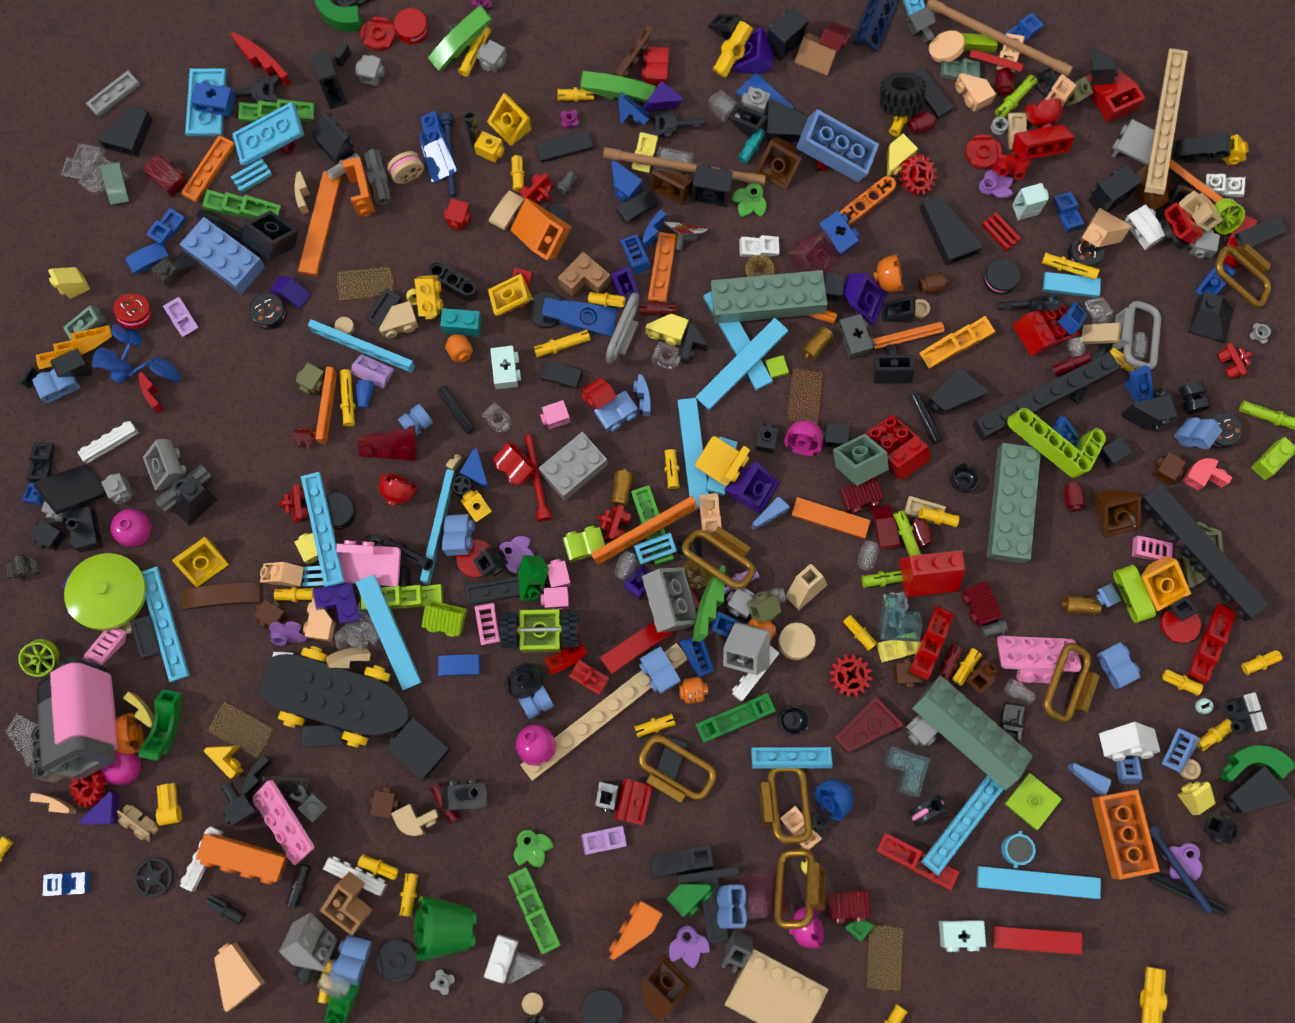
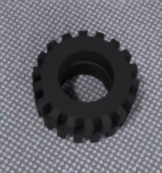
[880,72,926,117]

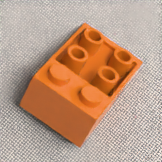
[510,198,572,261]
[609,900,662,960]

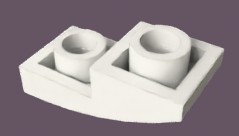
[1206,174,1245,197]

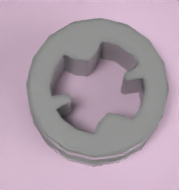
[991,117,1009,135]

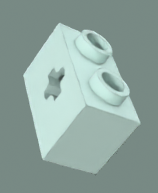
[1012,183,1049,221]
[490,346,521,389]
[939,920,986,952]

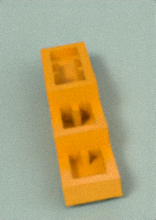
[919,316,995,369]
[36,325,112,370]

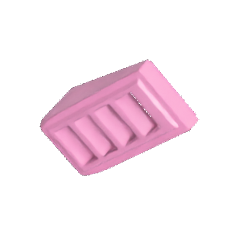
[1132,536,1173,561]
[475,602,500,645]
[84,628,126,666]

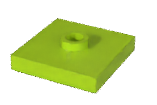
[1004,773,1061,830]

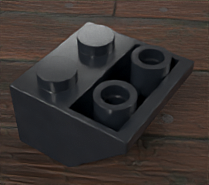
[312,113,354,165]

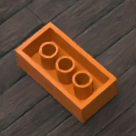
[1092,790,1160,879]
[195,833,288,885]

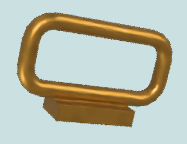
[1215,243,1271,308]
[682,526,756,589]
[1043,643,1100,723]
[638,735,717,803]
[759,768,813,844]
[774,848,826,929]

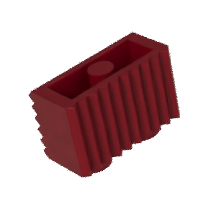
[819,21,852,52]
[142,154,187,197]
[839,477,885,514]
[961,581,1002,627]
[826,890,872,923]

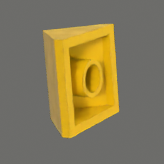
[487,93,531,146]
[488,274,534,316]
[172,537,229,587]

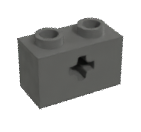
[838,314,874,360]

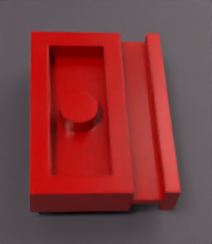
[614,779,653,825]

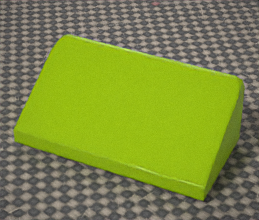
[961,33,998,53]

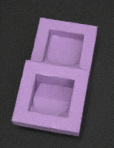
[163,297,199,337]
[581,826,627,855]

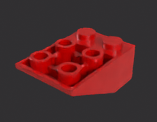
[1082,70,1145,123]
[1013,303,1080,357]
[865,414,931,481]

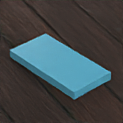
[185,69,227,136]
[232,102,304,167]

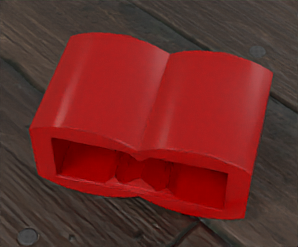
[642,46,669,85]
[1165,202,1203,244]
[580,377,617,410]
[493,442,538,486]

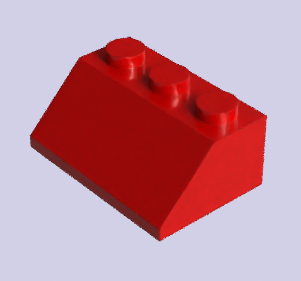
[899,550,965,598]

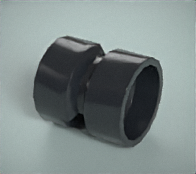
[1179,381,1211,415]

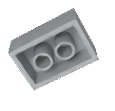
[539,432,608,501]
[642,567,697,632]

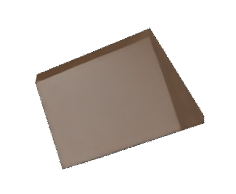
[795,33,838,76]

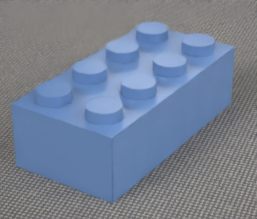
[796,109,879,182]
[180,217,265,294]

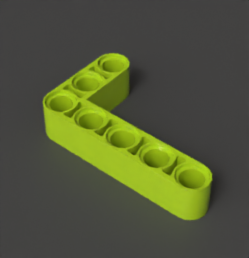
[1007,408,1106,478]

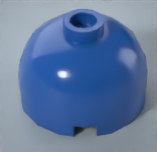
[814,779,854,821]

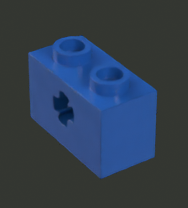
[190,82,236,117]
[819,210,860,256]

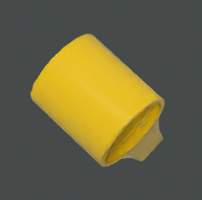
[156,783,182,826]

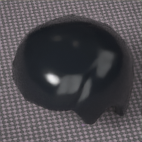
[950,462,979,493]
[778,705,810,736]

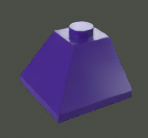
[731,27,773,74]
[843,273,887,325]
[724,462,779,514]

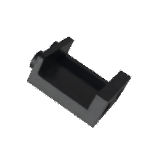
[386,718,451,781]

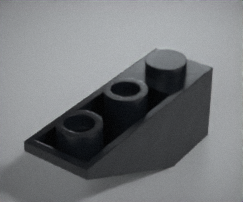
[650,846,713,878]

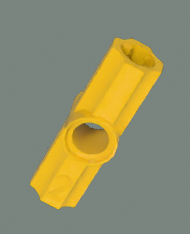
[713,21,753,78]
[1140,967,1167,1023]

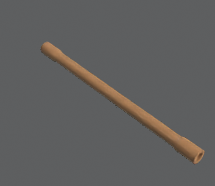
[927,0,1073,77]
[603,147,766,186]

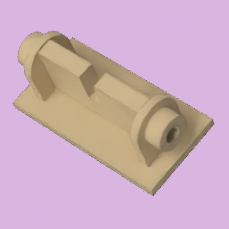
[117,804,159,842]

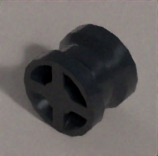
[452,476,473,498]

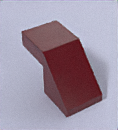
[871,505,900,550]

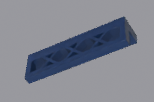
[852,0,898,52]

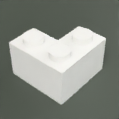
[1099,722,1160,761]

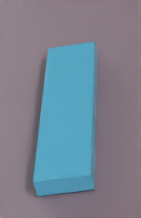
[751,747,833,768]

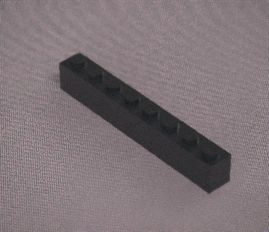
[973,352,1120,441]
[1141,484,1269,621]

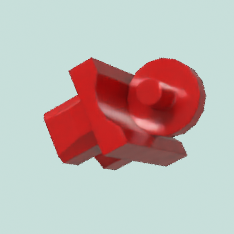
[992,152,1030,180]
[520,173,554,204]
[1217,343,1253,379]
[279,484,310,523]
[597,505,631,541]
[569,660,609,695]

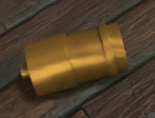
[801,326,834,361]
[610,469,634,507]
[1061,595,1102,616]

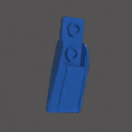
[420,111,457,183]
[541,298,617,336]

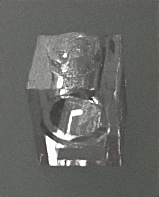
[651,341,681,371]
[481,402,512,435]

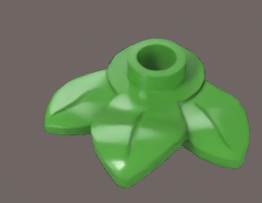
[731,183,766,217]
[514,830,553,867]

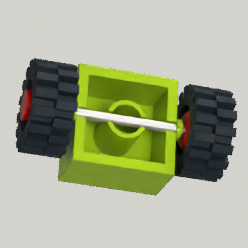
[500,609,580,653]

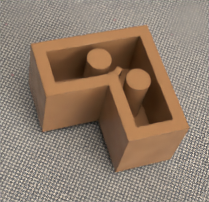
[558,252,611,297]
[320,871,373,936]

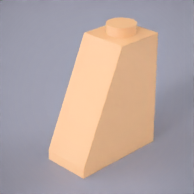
[1082,208,1132,247]
[214,943,265,1012]

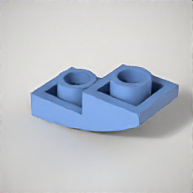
[633,374,650,417]
[1096,583,1122,607]

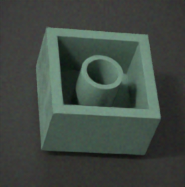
[833,434,889,486]

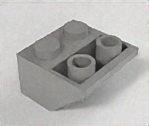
[723,622,770,675]
[279,912,338,971]

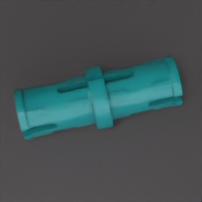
[738,128,766,164]

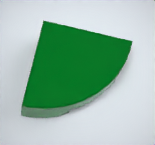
[846,921,874,942]

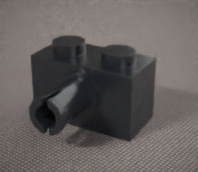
[873,344,914,383]
[65,506,103,552]
[441,779,487,811]
[221,782,261,826]

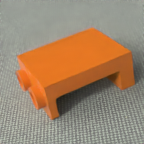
[342,157,376,217]

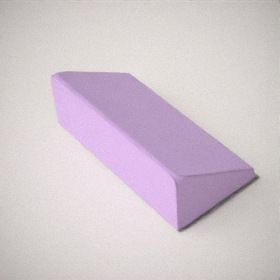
[351,354,394,389]

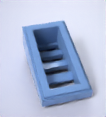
[751,497,789,530]
[1162,728,1201,773]
[1116,755,1143,784]
[1067,763,1111,795]

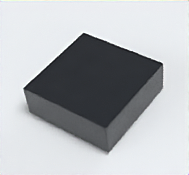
[334,42,352,67]

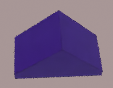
[643,81,682,111]
[611,266,641,306]
[270,276,311,309]
[624,566,650,600]
[79,792,119,825]

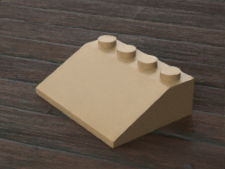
[724,948,828,1023]

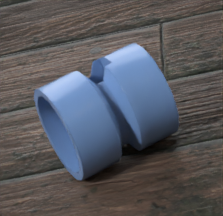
[397,404,433,436]
[518,685,554,720]

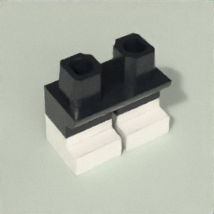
[1224,692,1267,735]

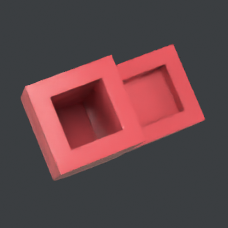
[1181,458,1232,490]

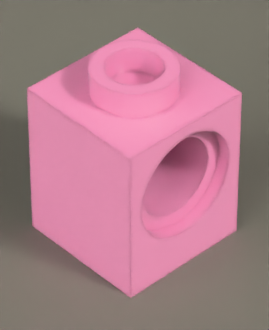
[540,400,570,430]
[547,559,571,588]
[541,587,569,610]

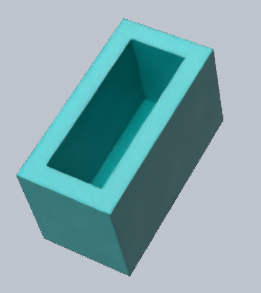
[440,308,482,336]

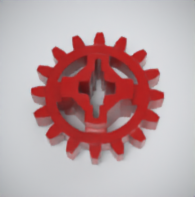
[899,154,937,195]
[829,654,872,698]
[69,770,107,807]

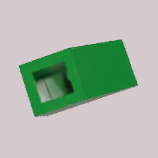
[518,555,549,601]
[667,883,716,917]
[325,981,360,1023]

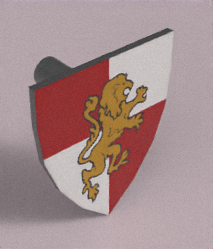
[663,222,708,250]

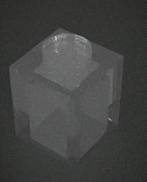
[708,90,737,123]

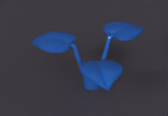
[92,324,180,383]

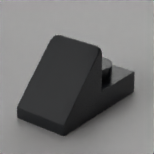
[708,14,742,41]
[680,323,707,365]

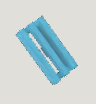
[231,159,272,193]
[634,532,677,564]
[302,566,324,586]

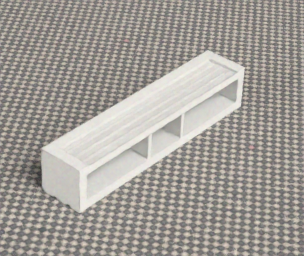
[78,421,139,464]
[732,646,779,702]
[180,826,224,891]
[323,856,387,896]

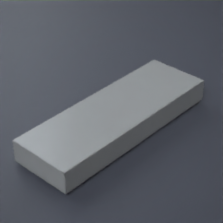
[86,71,141,118]

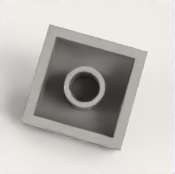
[143,439,187,491]

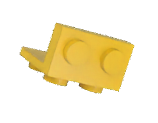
[695,436,750,487]

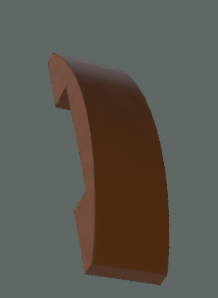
[182,583,261,610]

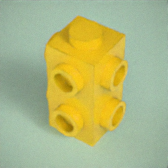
[415,275,443,319]

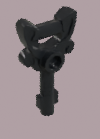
[231,75,281,104]
[650,110,706,139]
[998,294,1060,312]

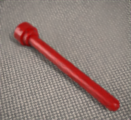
[525,434,552,522]

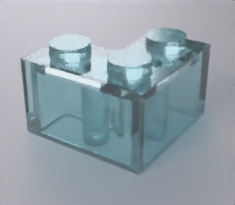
[878,594,922,642]
[882,746,930,798]

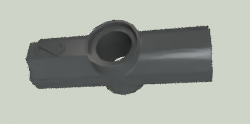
[364,149,392,206]
[155,464,213,513]

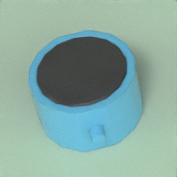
[1001,831,1035,868]

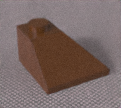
[755,136,803,190]
[1135,164,1172,210]
[651,170,693,205]
[1094,489,1142,537]
[641,954,692,1020]

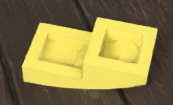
[632,132,658,173]
[876,633,920,663]
[124,692,154,728]

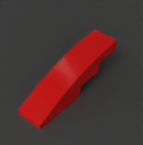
[231,32,291,87]
[1187,603,1235,684]
[909,606,953,680]
[600,622,675,674]
[877,833,960,891]
[993,926,1082,955]

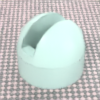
[1195,698,1214,714]

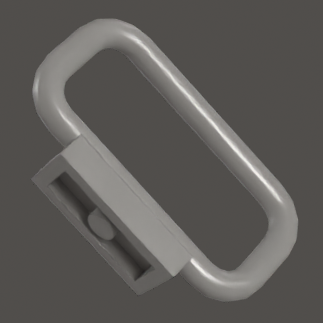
[606,292,639,364]
[1113,301,1161,370]

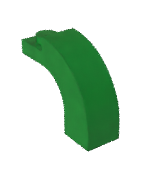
[315,0,362,32]
[138,689,182,760]
[1219,746,1295,782]

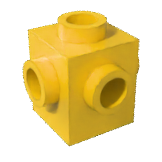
[1222,134,1248,165]

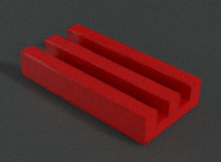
[981,212,1021,251]

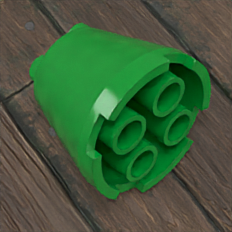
[414,896,476,961]

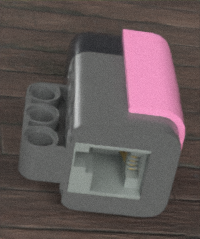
[31,655,118,783]

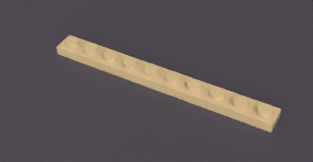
[1144,49,1188,195]
[520,643,688,781]

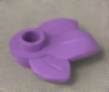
[979,170,1013,198]
[499,536,534,574]
[269,622,307,646]
[1162,843,1202,881]
[669,926,710,968]

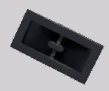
[728,104,768,136]
[882,295,916,323]
[50,348,93,377]

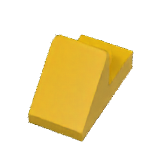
[204,745,244,779]

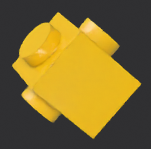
[474,131,504,163]
[461,490,492,522]

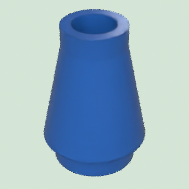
[356,380,375,408]

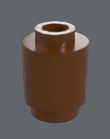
[919,272,948,295]

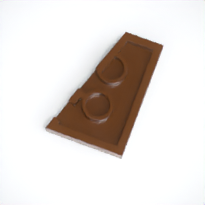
[614,25,654,78]

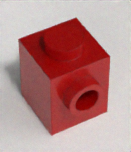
[443,199,471,230]

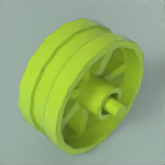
[1213,198,1245,235]
[18,639,60,677]

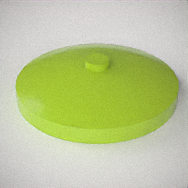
[64,553,147,631]

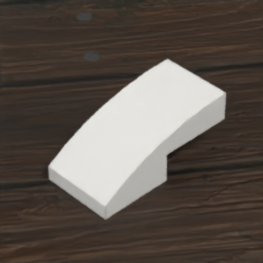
[739,235,779,257]

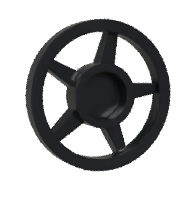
[1036,66,1069,97]
[134,858,173,897]

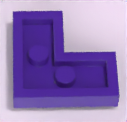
[312,583,360,625]

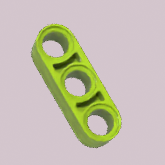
[1113,565,1156,623]

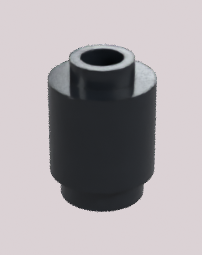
[294,966,318,985]

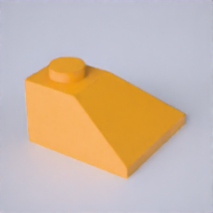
[1141,556,1191,611]

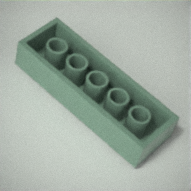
[710,270,827,324]
[987,443,1041,564]
[912,675,1033,791]

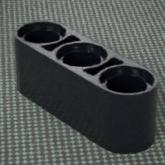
[1175,134,1231,163]
[428,262,478,302]

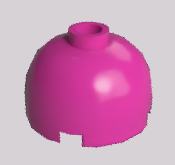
[784,420,824,456]
[110,509,152,547]
[515,724,557,766]
[100,751,142,786]
[789,907,823,948]

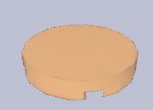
[929,31,965,62]

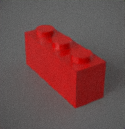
[1012,124,1075,161]

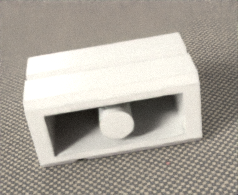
[1124,204,1166,250]
[484,934,519,983]

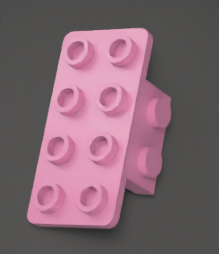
[336,540,401,586]
[997,636,1081,684]
[252,780,314,865]

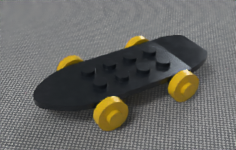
[259,646,409,748]

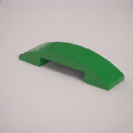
[695,693,776,743]

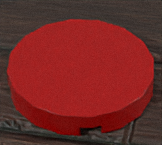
[360,17,396,51]
[965,134,1002,170]
[456,539,491,578]
[1160,610,1201,644]

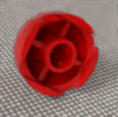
[1024,98,1062,128]
[378,472,418,506]

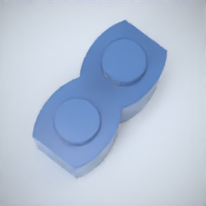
[32,369,81,403]
[594,391,638,432]
[1174,417,1222,449]
[442,514,475,556]
[1096,642,1140,689]
[639,647,681,694]
[717,885,747,928]
[331,935,372,986]

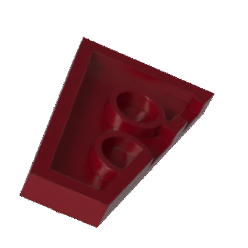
[358,425,417,461]
[834,697,904,753]

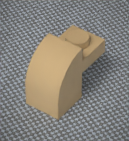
[1179,191,1223,232]
[391,804,440,836]

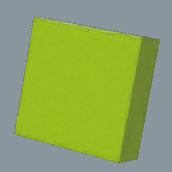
[765,355,789,379]

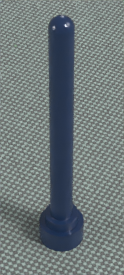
[439,112,456,197]
[1148,824,1213,914]

